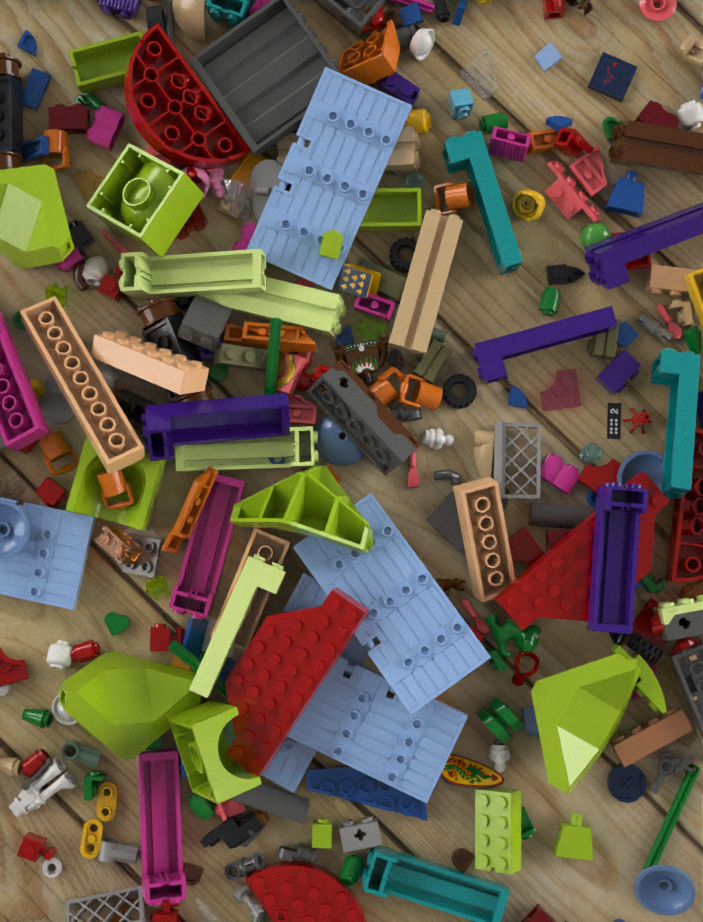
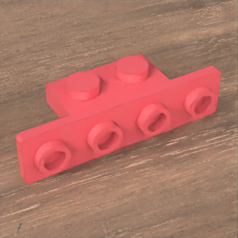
[545,160,601,223]

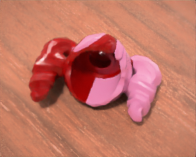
[182,166,224,200]

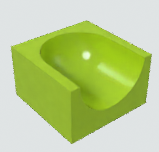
[86,143,204,258]
[66,435,169,531]
[168,700,262,804]

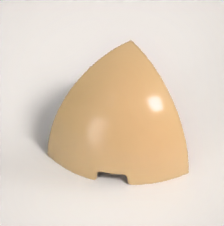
[172,0,208,43]

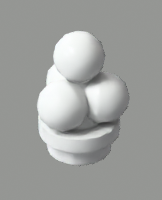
[422,428,454,450]
[489,740,510,773]

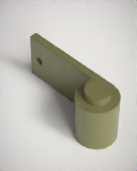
[358,258,407,306]

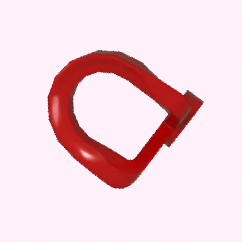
[512,651,540,686]

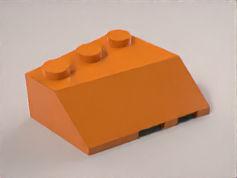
[337,19,401,85]

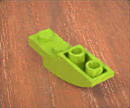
[610,644,667,714]

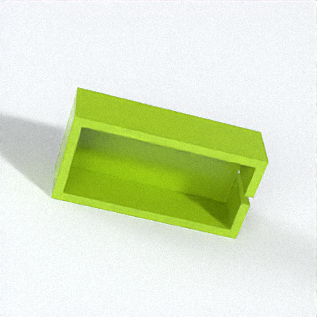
[68,31,143,94]
[358,188,422,232]
[475,787,521,875]

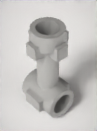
[232,884,265,919]

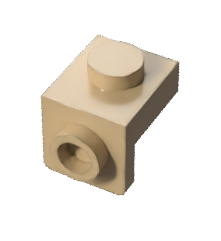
[680,35,703,67]

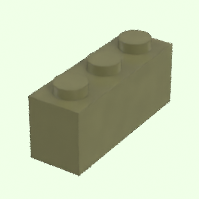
[213,343,268,372]

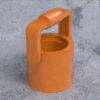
[42,129,69,173]
[433,182,476,216]
[369,366,410,406]
[399,374,443,411]
[38,431,79,476]
[96,469,136,510]

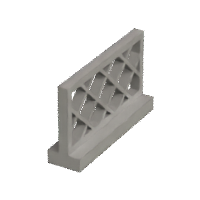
[493,421,541,500]
[65,885,145,922]

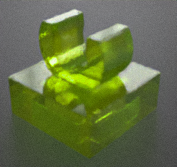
[45,283,67,308]
[146,575,168,601]

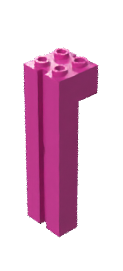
[168,474,247,620]
[137,748,186,906]

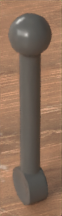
[22,758,53,791]

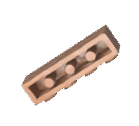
[610,706,693,767]

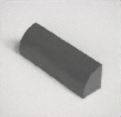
[528,502,596,529]
[230,783,310,824]

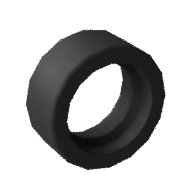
[146,5,167,35]

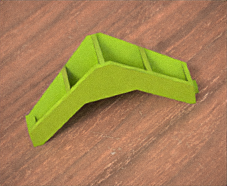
[0,164,74,269]
[230,464,374,555]
[58,652,201,760]
[531,654,642,794]

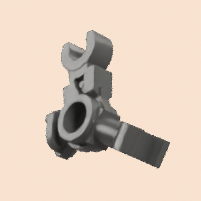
[649,752,696,794]

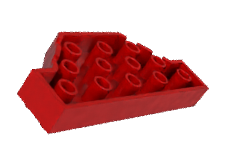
[493,472,669,630]
[225,587,370,776]

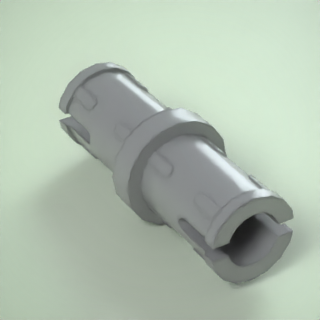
[635,312,673,344]

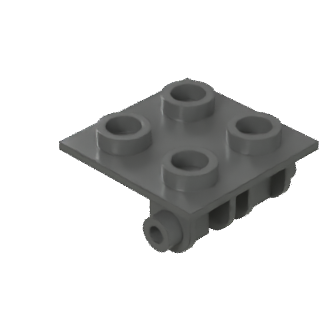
[122,534,163,578]

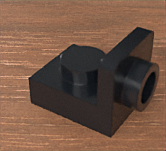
[68,220,95,252]

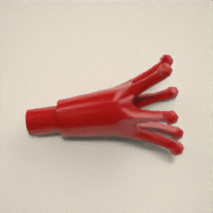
[623,408,652,434]

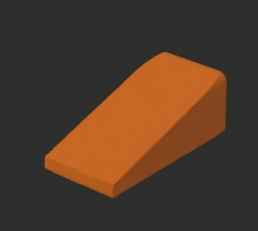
[527,129,559,155]

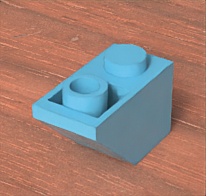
[448,88,474,120]

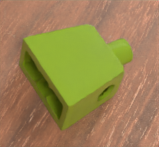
[553,812,593,861]

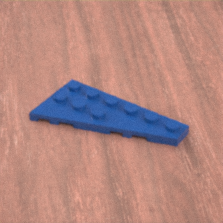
[306,766,427,821]

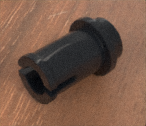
[433,0,451,23]
[175,296,195,310]

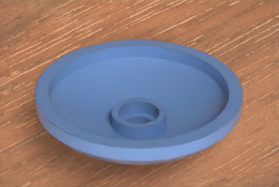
[315,414,365,466]
[617,450,669,499]
[0,500,30,559]
[635,865,695,915]

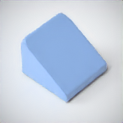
[534,42,562,72]

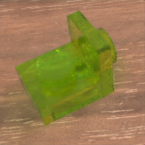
[357,316,386,340]

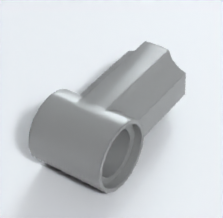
[98,838,139,864]

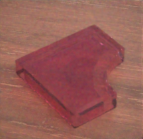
[540,368,581,412]

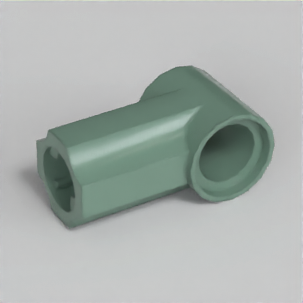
[61,740,102,768]

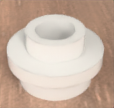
[42,857,62,878]

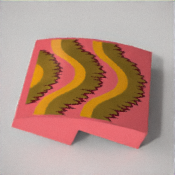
[263,352,307,395]

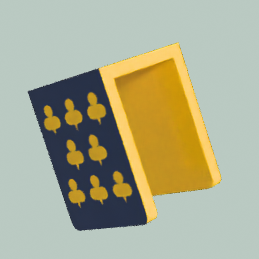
[336,264,382,298]

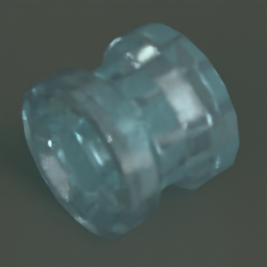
[405,172,425,192]
[580,443,602,463]

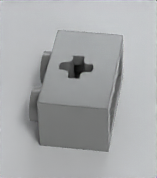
[339,816,382,853]

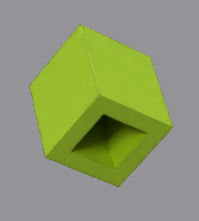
[319,229,344,261]
[312,817,332,849]

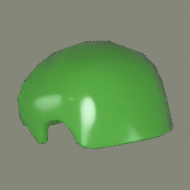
[580,223,611,247]

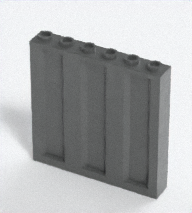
[189,0,346,157]

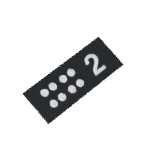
[607,403,621,439]

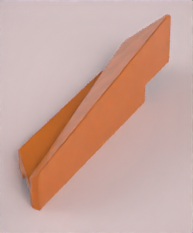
[224,321,316,352]
[161,466,219,553]

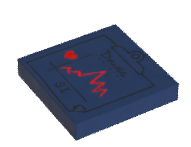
[587,52,637,103]

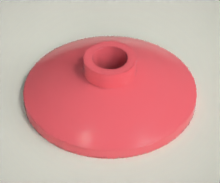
[639,0,677,22]

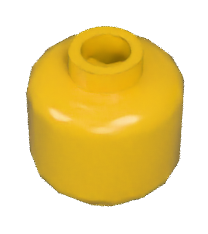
[404,109,432,134]

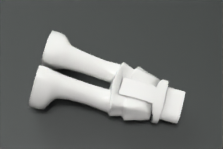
[9,756,78,818]

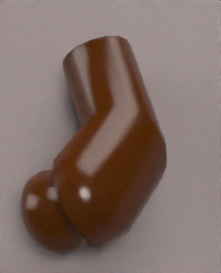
[72,262,89,292]

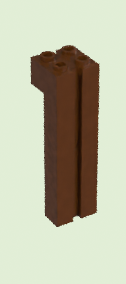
[608,120,703,176]

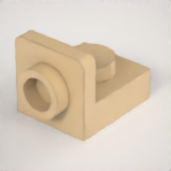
[667,299,693,328]

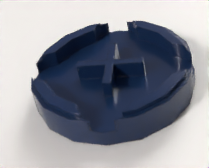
[607,764,647,803]

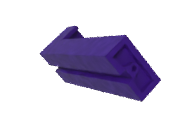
[584,202,703,290]
[472,306,617,384]
[142,393,290,461]
[587,482,648,634]

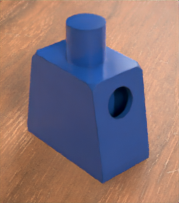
[604,170,645,218]

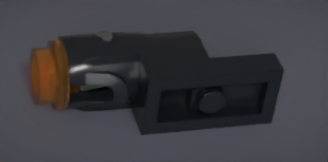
[112,388,157,424]
[200,809,270,849]

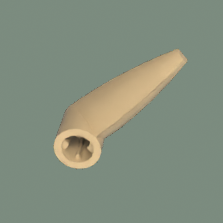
[474,429,495,478]

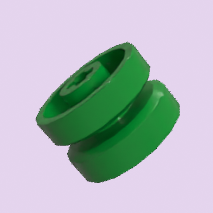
[476,695,525,746]

